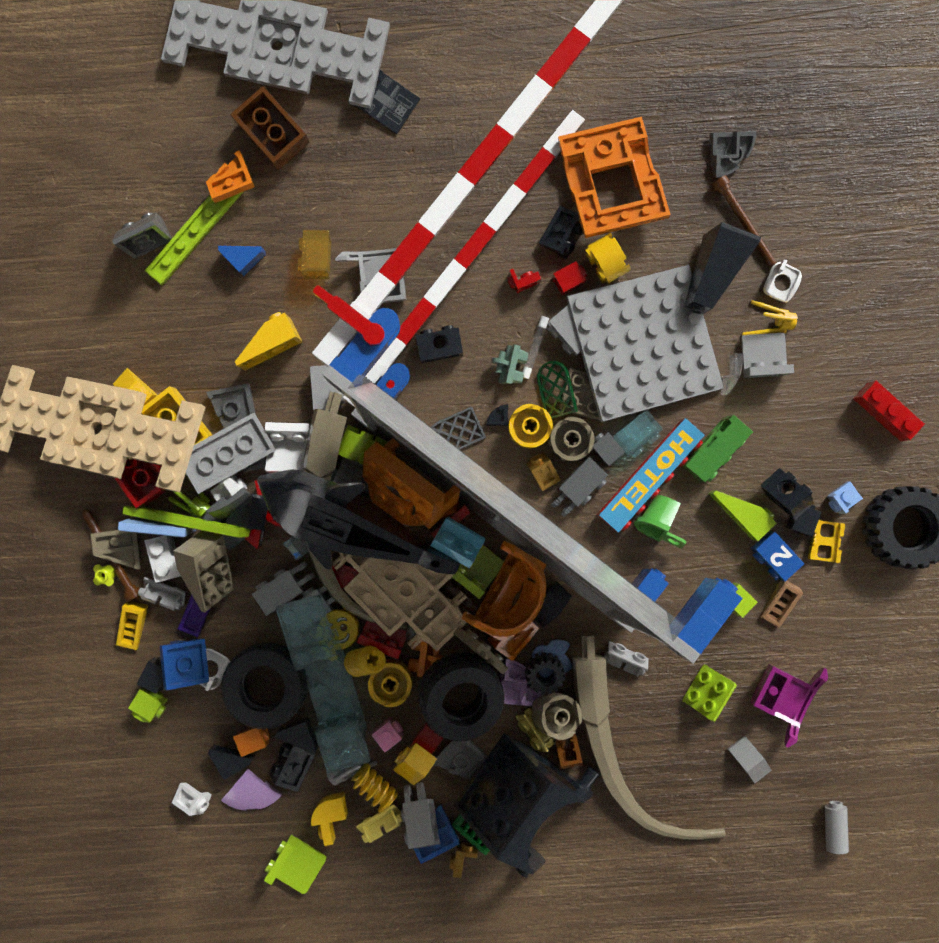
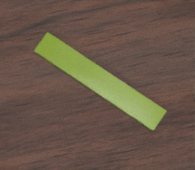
[145,192,243,286]
[123,506,250,538]

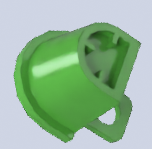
[634,495,686,548]

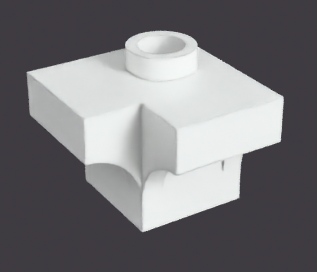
[210,474,247,501]

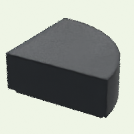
[486,404,508,426]

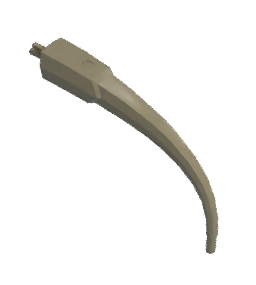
[303,391,407,631]
[572,635,725,840]

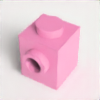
[372,716,404,752]

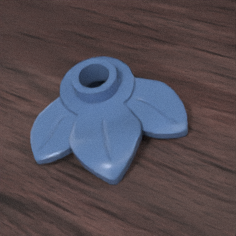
[532,639,572,678]

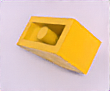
[113,368,158,406]

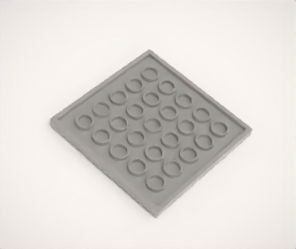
[566,265,724,422]

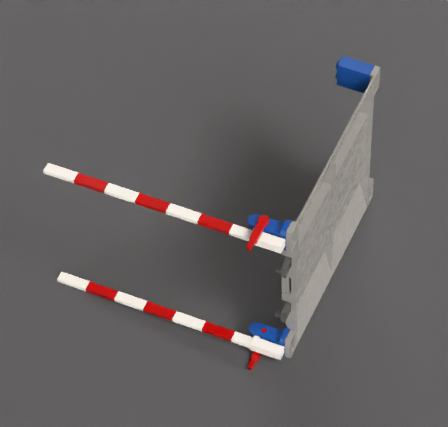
[312,0,743,664]

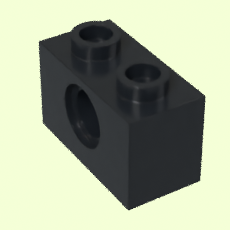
[416,325,463,363]
[760,468,814,520]

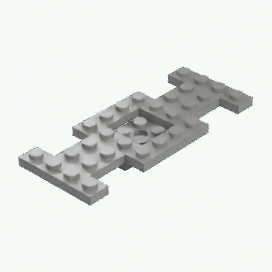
[161,0,390,109]

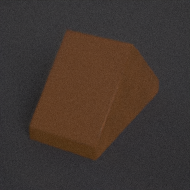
[554,733,583,769]

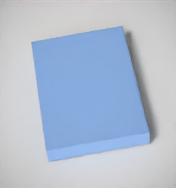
[118,517,196,538]

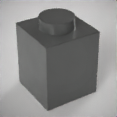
[592,432,625,466]

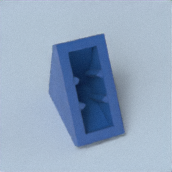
[218,246,265,276]

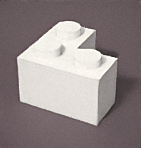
[145,535,181,583]

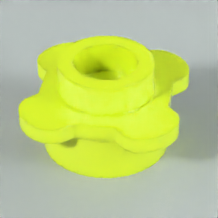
[93,564,115,586]

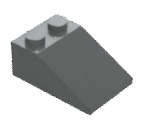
[112,212,172,259]

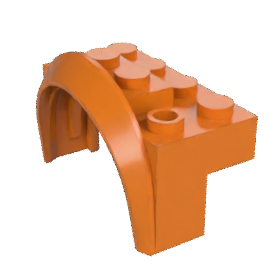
[362,439,460,529]
[461,541,547,643]

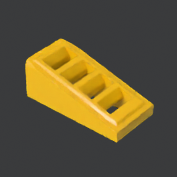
[116,601,148,650]

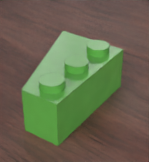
[682,415,753,482]

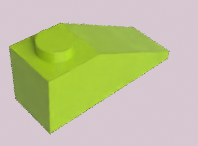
[708,491,777,541]

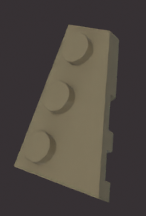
[453,627,508,674]

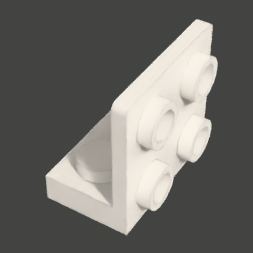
[265,422,310,473]

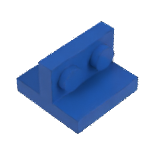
[159,638,209,690]

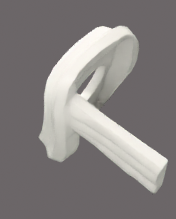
[763,260,802,302]
[200,648,230,691]

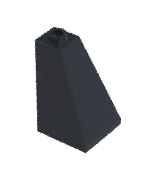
[684,222,761,314]

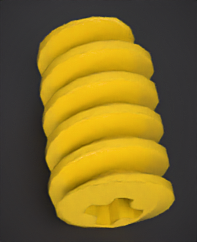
[344,646,386,677]
[351,763,398,813]

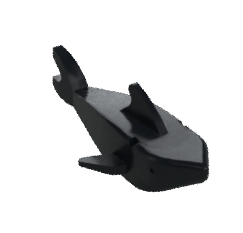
[257,469,461,574]

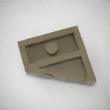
[90,530,141,569]

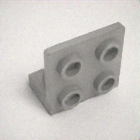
[741,333,794,378]

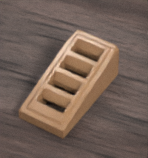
[760,580,803,628]

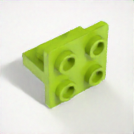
[683,664,737,722]

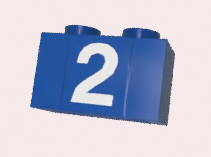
[751,531,804,582]

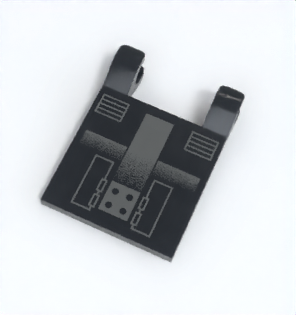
[353,70,421,134]

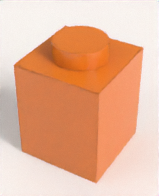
[233,727,270,757]

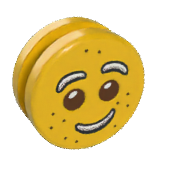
[318,608,360,650]

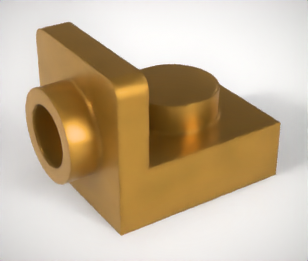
[526,453,561,491]

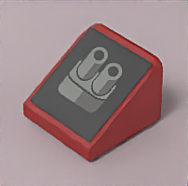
[245,524,266,549]

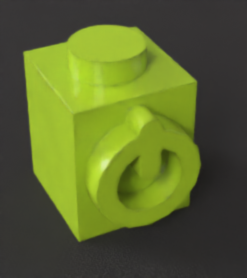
[128,688,168,723]

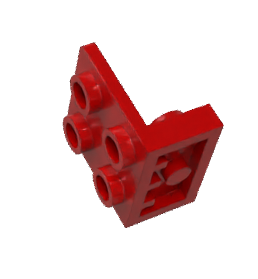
[357,621,407,659]

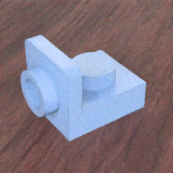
[827,481,863,514]

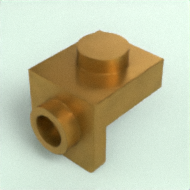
[449,842,478,878]

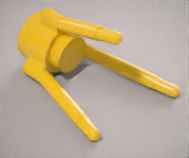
[742,300,797,336]

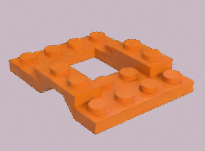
[558,117,670,238]

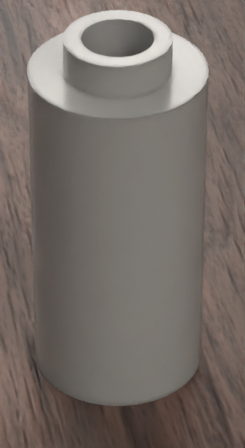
[825,801,849,854]

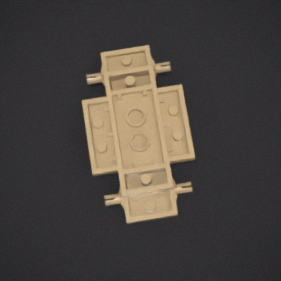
[332,527,468,652]

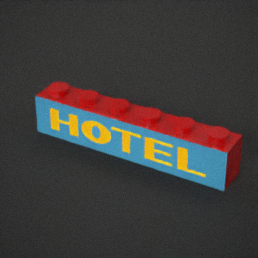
[597,418,705,533]

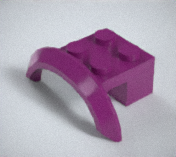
[750,664,828,748]

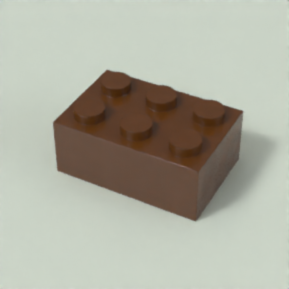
[230,86,310,170]

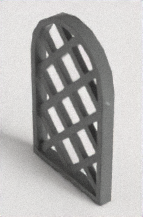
[431,406,486,449]

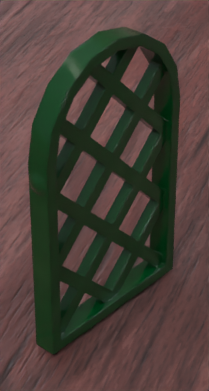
[537,361,578,419]

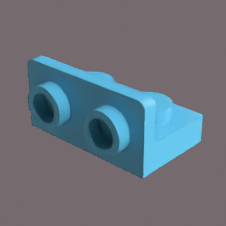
[430,517,485,569]

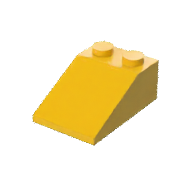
[235,312,303,371]

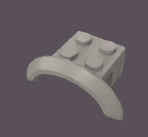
[335,248,407,303]

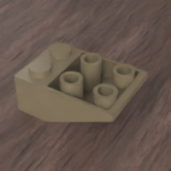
[173,530,234,612]

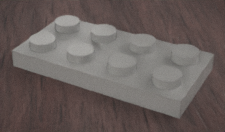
[186,413,276,494]

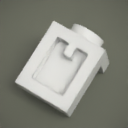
[172,782,211,816]

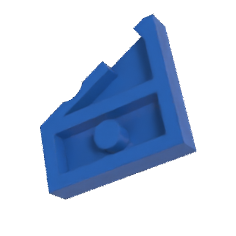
[414,804,460,864]

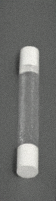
[522,316,549,379]

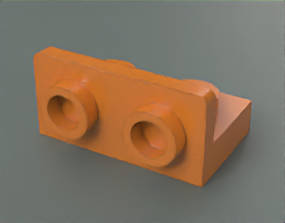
[488,617,540,661]

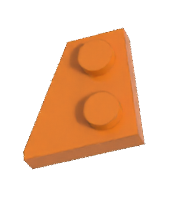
[206,150,254,203]

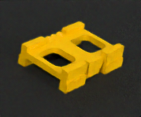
[808,520,845,563]

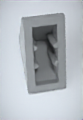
[727,736,772,783]

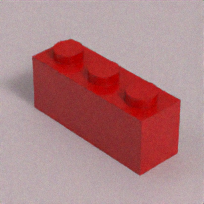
[853,380,925,441]

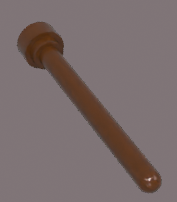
[711,175,776,267]
[82,509,140,603]

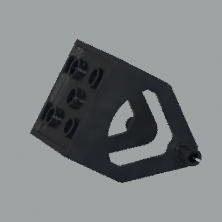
[453,733,600,878]

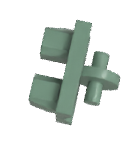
[491,344,529,384]

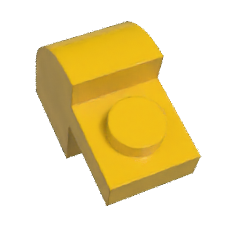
[311,792,348,846]

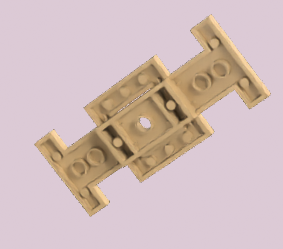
[0,365,205,493]

